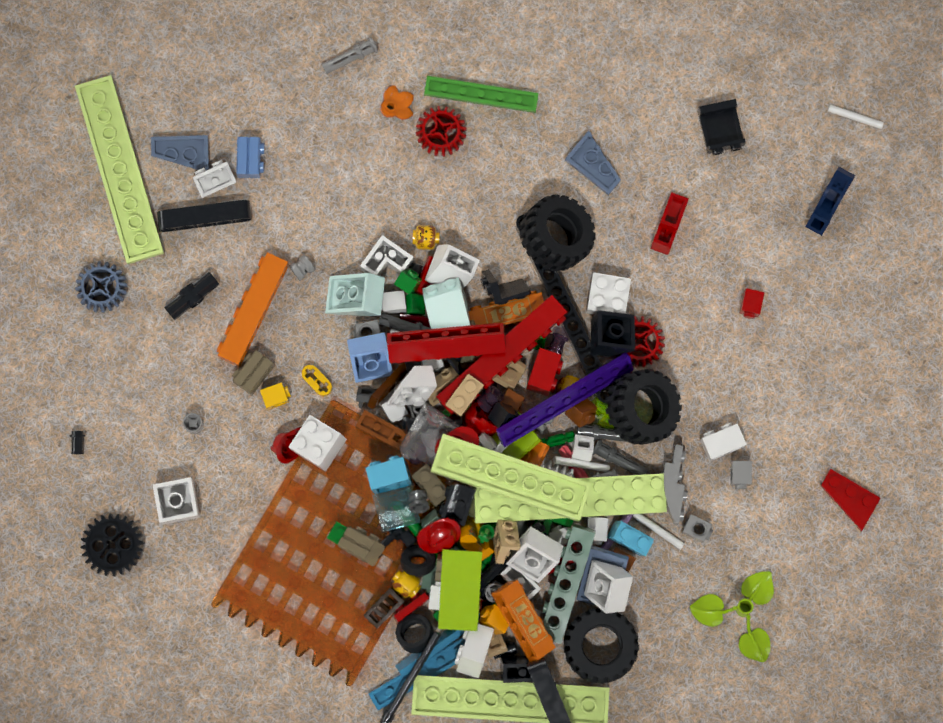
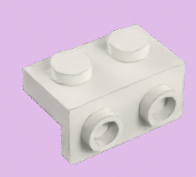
[192,160,236,198]

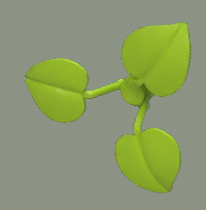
[690,571,774,663]

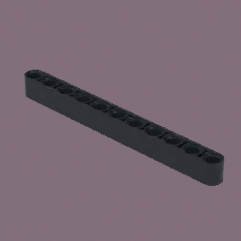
[516,214,612,405]

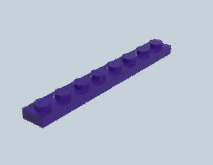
[496,352,634,447]

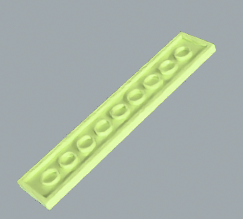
[75,75,164,264]
[473,473,667,523]
[411,675,609,723]

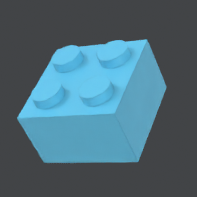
[365,456,414,496]

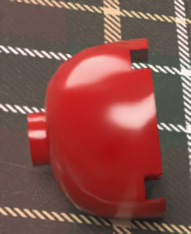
[465,400,498,436]

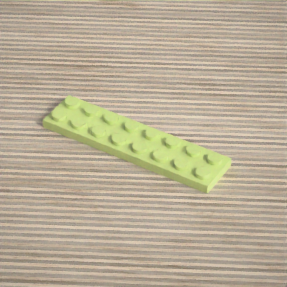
[430,434,591,522]

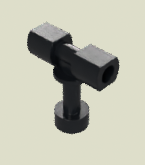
[379,511,417,558]

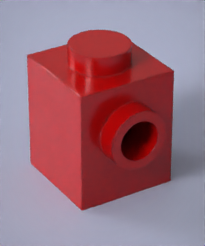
[739,288,765,319]

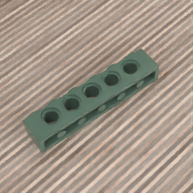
[542,523,596,644]

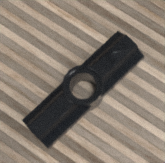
[164,271,219,320]

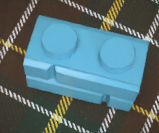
[607,520,654,556]

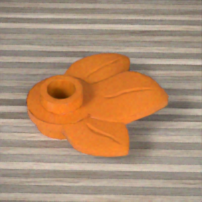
[380,85,414,120]

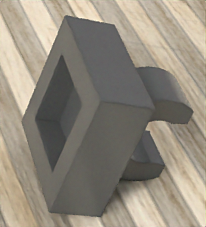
[356,387,377,409]

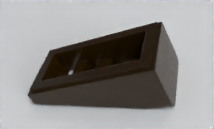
[363,586,405,629]

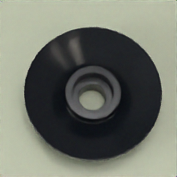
[445,357,462,376]

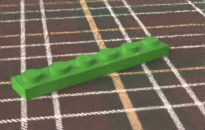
[424,76,539,113]

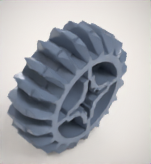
[75,261,128,313]

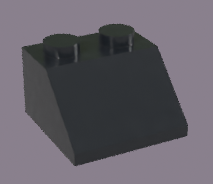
[591,310,635,357]

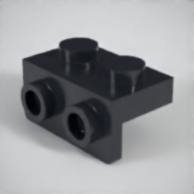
[439,481,477,526]

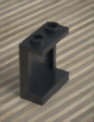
[697,99,746,155]

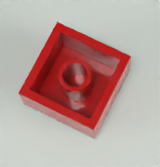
[527,348,564,396]

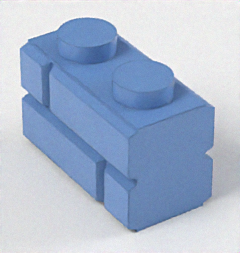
[236,137,265,178]

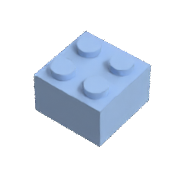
[347,332,393,383]

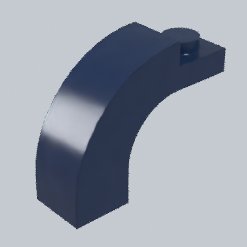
[805,166,855,236]

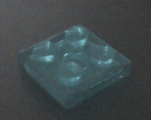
[372,486,420,532]

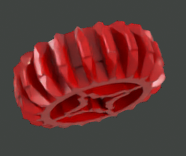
[416,106,467,157]
[617,316,665,368]

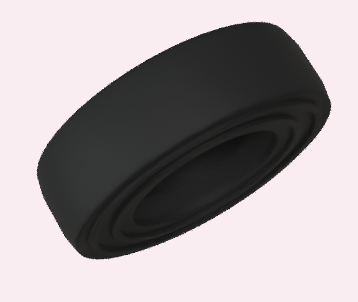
[401,545,436,576]

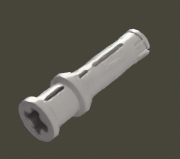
[322,37,378,74]

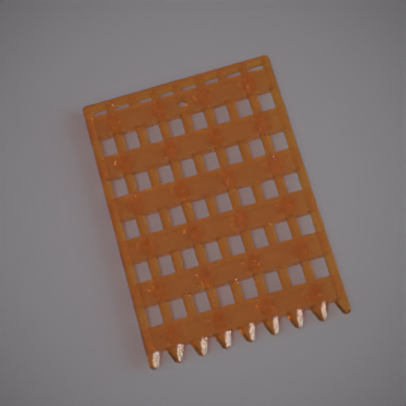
[211,400,468,687]

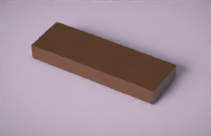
[367,362,407,410]

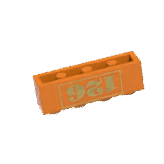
[468,291,544,328]
[491,580,556,661]

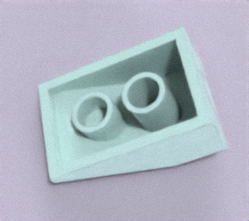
[325,273,385,316]
[422,277,471,329]

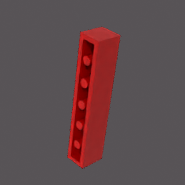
[387,322,506,363]

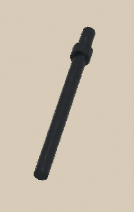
[380,631,441,723]

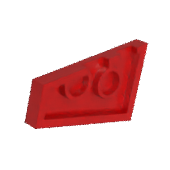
[820,469,881,532]

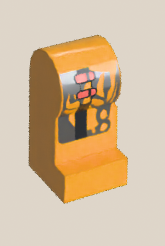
[460,525,494,561]

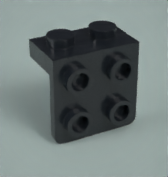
[480,269,531,305]

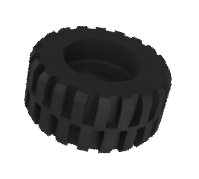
[519,194,596,271]
[605,369,682,445]
[563,608,639,683]

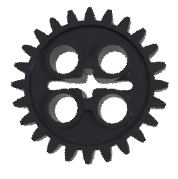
[80,513,145,577]

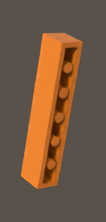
[217,252,289,367]

